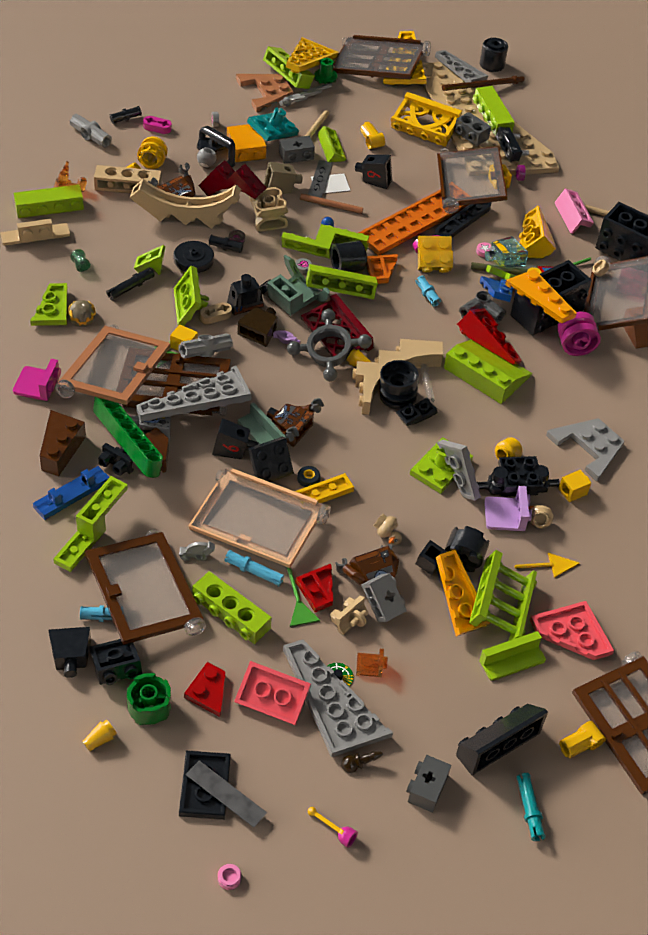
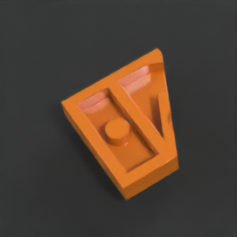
[366,254,398,284]

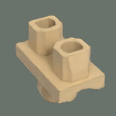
[330,596,368,635]

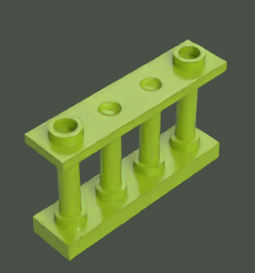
[469,550,537,641]

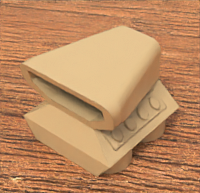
[249,187,289,232]

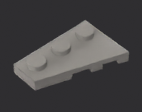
[437,439,481,501]

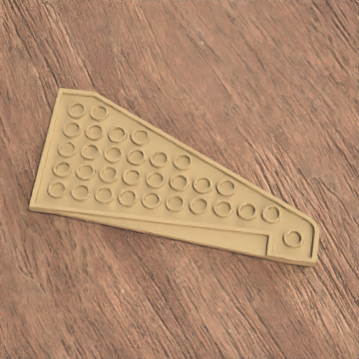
[422,62,559,178]

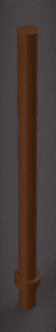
[442,75,525,91]

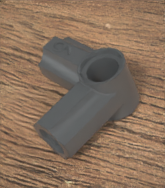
[459,291,506,323]

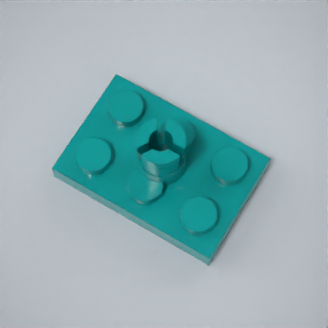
[247,107,300,141]

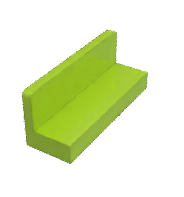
[479,631,546,681]

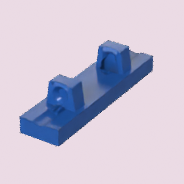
[33,466,109,520]

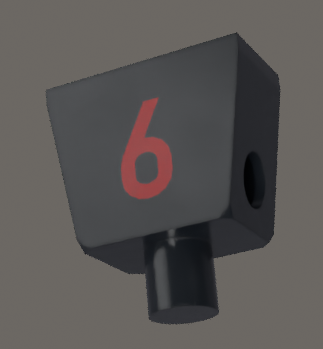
[355,155,392,189]
[212,418,259,459]

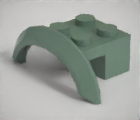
[267,255,330,316]

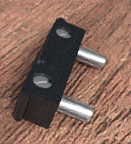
[496,126,529,162]

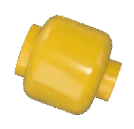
[495,437,523,460]

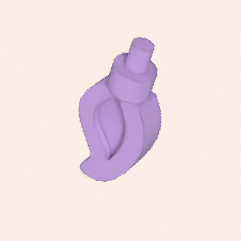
[273,330,300,344]

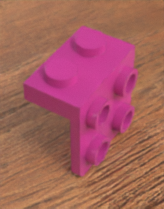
[13,358,61,401]

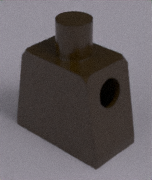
[237,307,277,347]

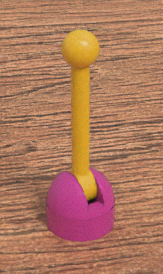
[308,807,358,848]

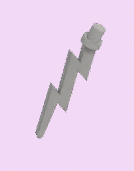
[279,83,332,107]

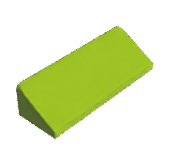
[318,126,346,162]

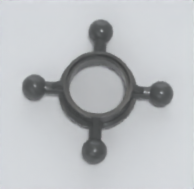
[287,309,372,382]

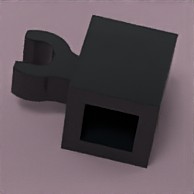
[415,540,447,575]

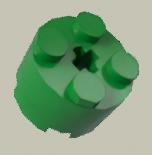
[127,673,171,725]

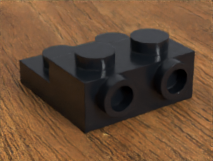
[89,639,142,685]

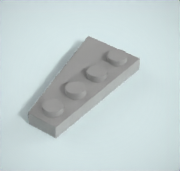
[435,50,488,82]

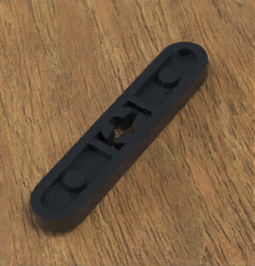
[435,202,492,238]

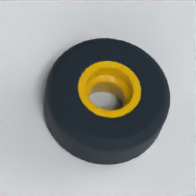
[297,466,321,487]

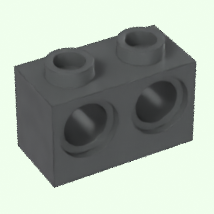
[454,112,491,146]

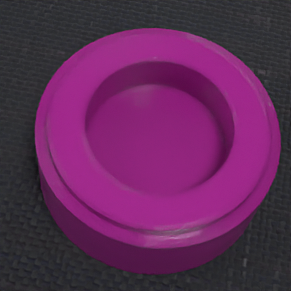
[516,165,526,181]

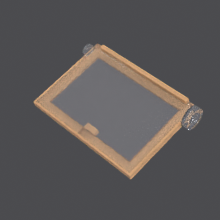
[188,468,331,568]

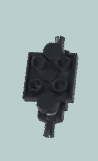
[477,456,560,497]

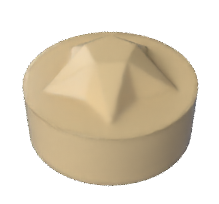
[592,260,609,277]

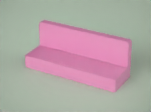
[555,188,594,234]

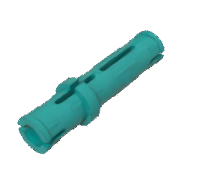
[516,773,546,841]

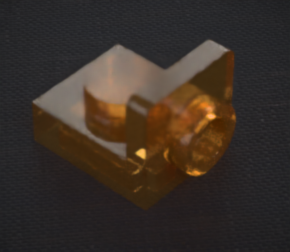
[356,648,388,677]

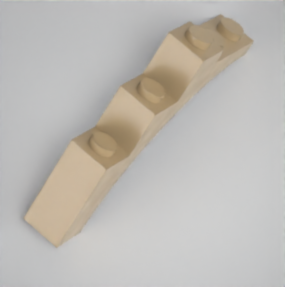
[130,179,241,229]
[352,339,443,415]

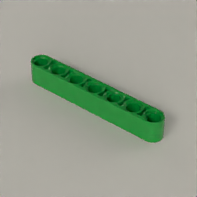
[93,397,163,478]

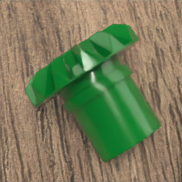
[314,58,338,84]

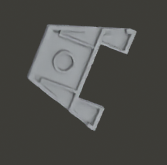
[546,418,624,481]

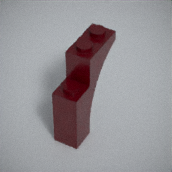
[198,160,267,199]

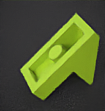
[134,245,165,275]

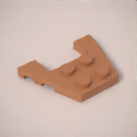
[236,74,293,112]

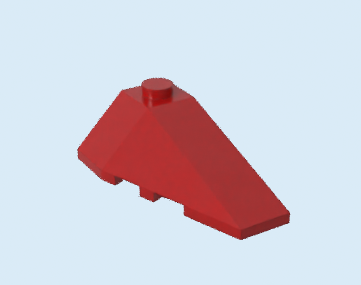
[457,308,522,364]

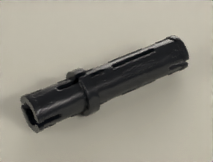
[106,267,155,300]

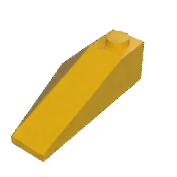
[516,206,556,259]

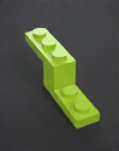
[281,224,369,259]
[53,476,128,572]

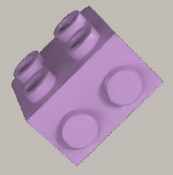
[484,486,532,531]

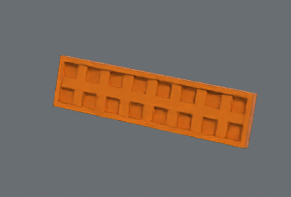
[358,184,471,255]

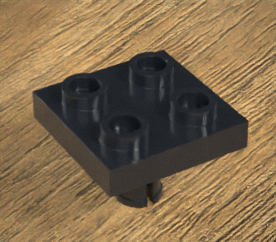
[248,436,294,482]

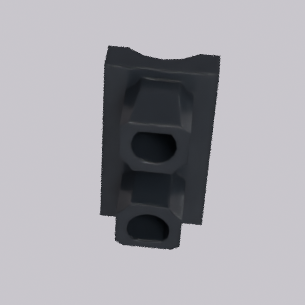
[98,443,134,476]

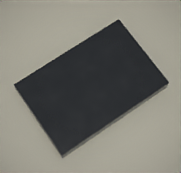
[179,751,231,820]

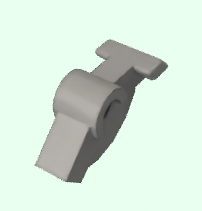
[179,541,215,561]

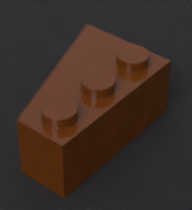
[39,410,86,477]

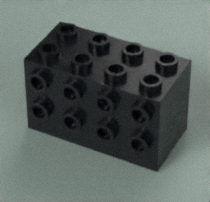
[595,202,648,274]
[510,260,592,335]

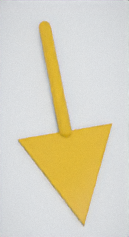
[514,553,580,578]

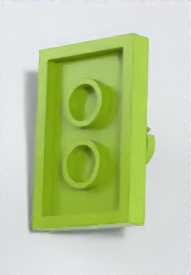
[174,266,209,326]
[410,437,473,494]

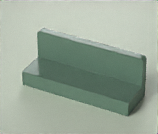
[238,402,286,445]

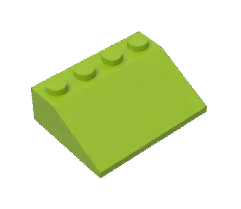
[444,339,532,404]

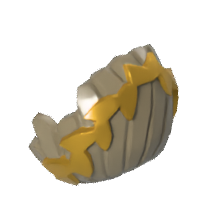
[68,300,96,327]

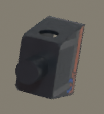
[227,274,264,315]

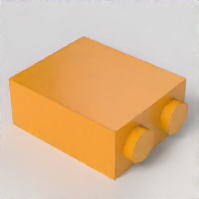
[227,124,266,162]

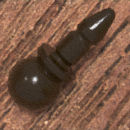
[341,751,383,773]

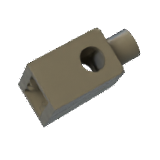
[263,162,303,194]

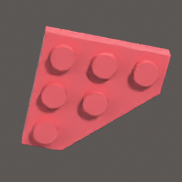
[530,601,614,660]

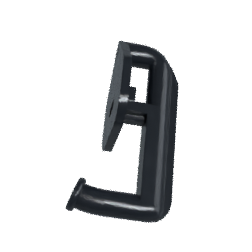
[197,126,235,167]

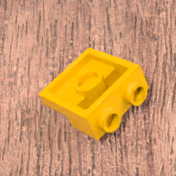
[418,236,453,273]

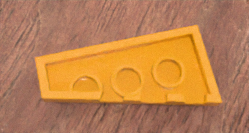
[505,269,577,323]
[436,550,490,637]

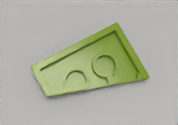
[30,283,68,326]

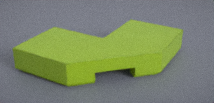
[486,265,515,280]

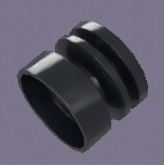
[380,360,419,409]

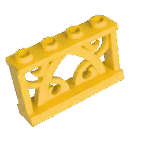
[391,92,462,147]

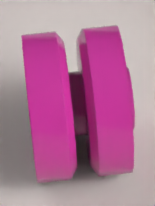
[557,311,601,356]

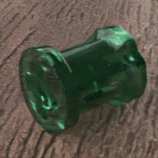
[70,249,91,272]

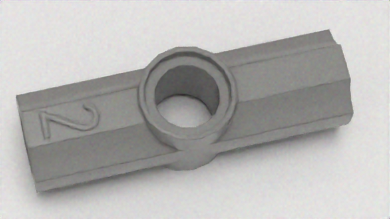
[70,113,112,148]
[179,333,233,358]

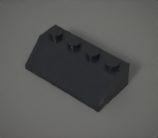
[456,703,548,775]

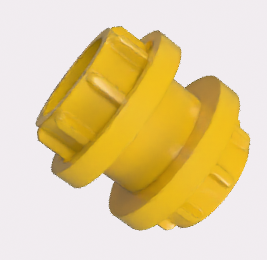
[137,136,168,169]

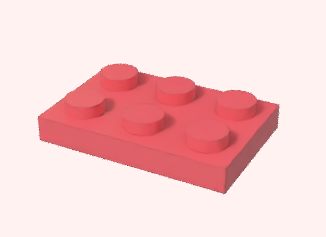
[234,661,312,726]

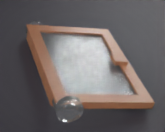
[55,324,170,405]

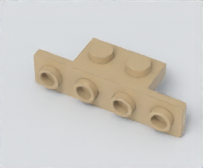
[0,219,70,246]

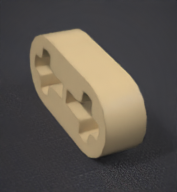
[200,302,232,324]

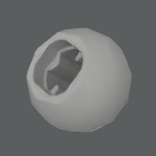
[197,147,217,168]

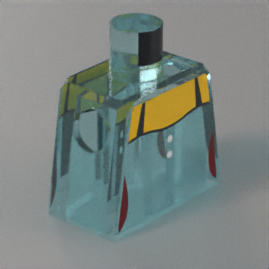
[485,236,528,268]

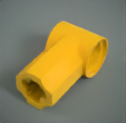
[360,122,385,149]
[559,721,606,758]

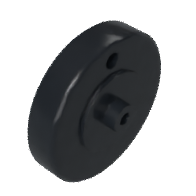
[173,241,214,273]

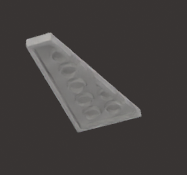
[136,366,252,421]
[283,640,393,757]

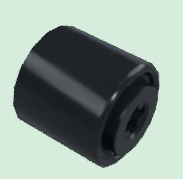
[479,37,509,72]
[330,240,367,272]

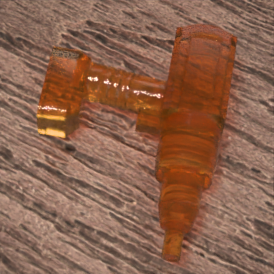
[54,161,87,192]

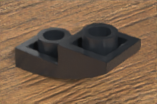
[396,397,438,426]

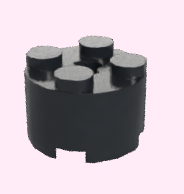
[445,526,490,572]

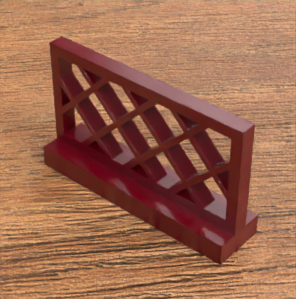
[301,293,374,357]

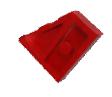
[295,564,333,612]
[184,662,226,717]

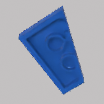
[480,276,513,302]

